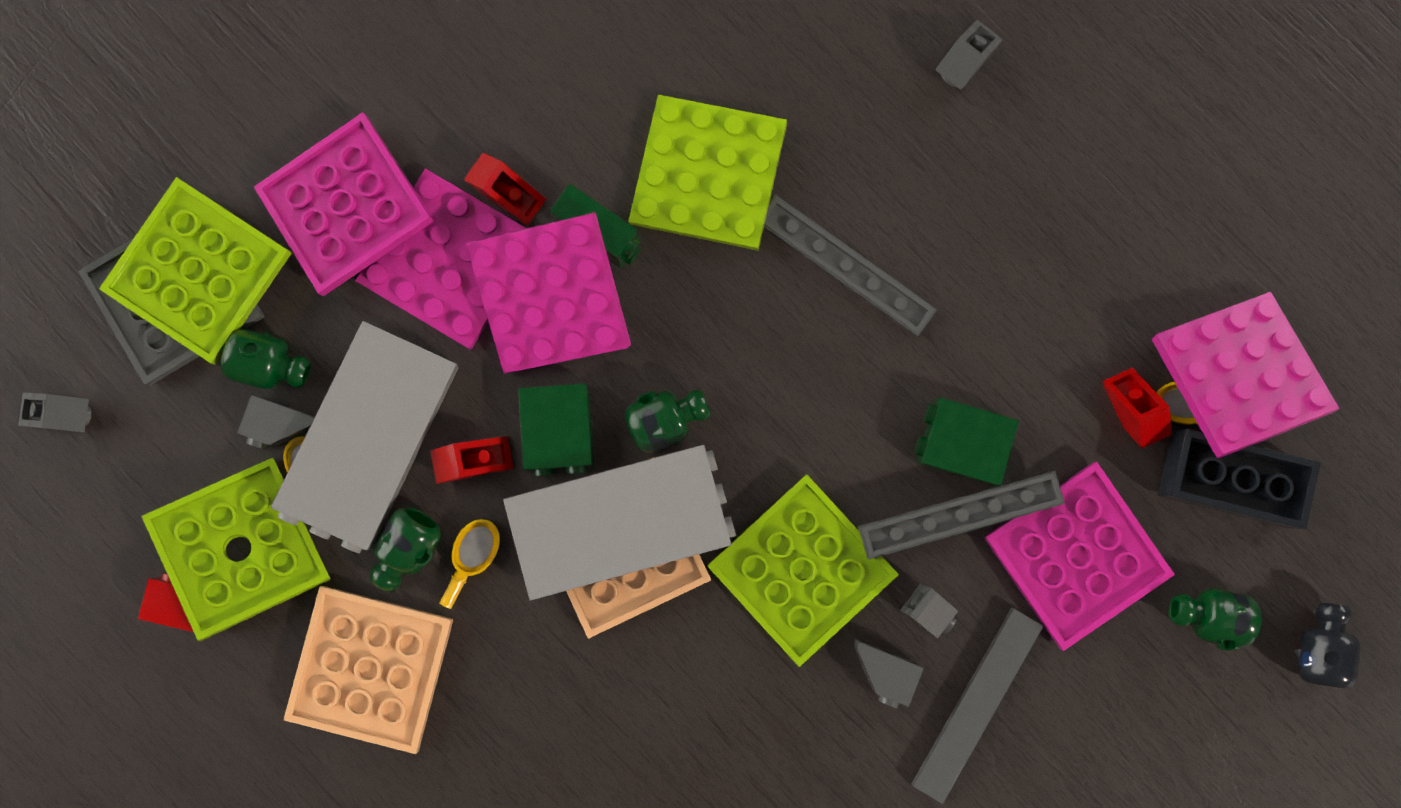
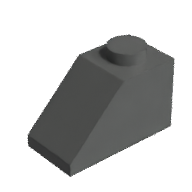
[935,19,1003,90]
[18,393,91,432]
[237,395,315,450]
[900,584,958,639]
[853,639,924,708]

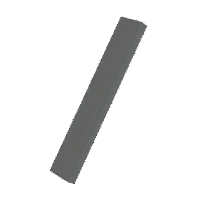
[764,194,937,338]
[858,471,1065,560]
[911,608,1043,804]

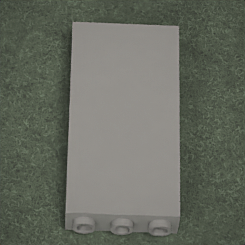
[271,321,459,554]
[503,445,736,600]

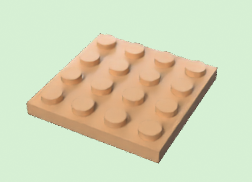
[566,457,711,638]
[284,586,453,754]

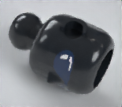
[1294,603,1361,689]

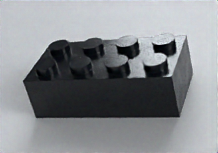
[1157,429,1321,529]

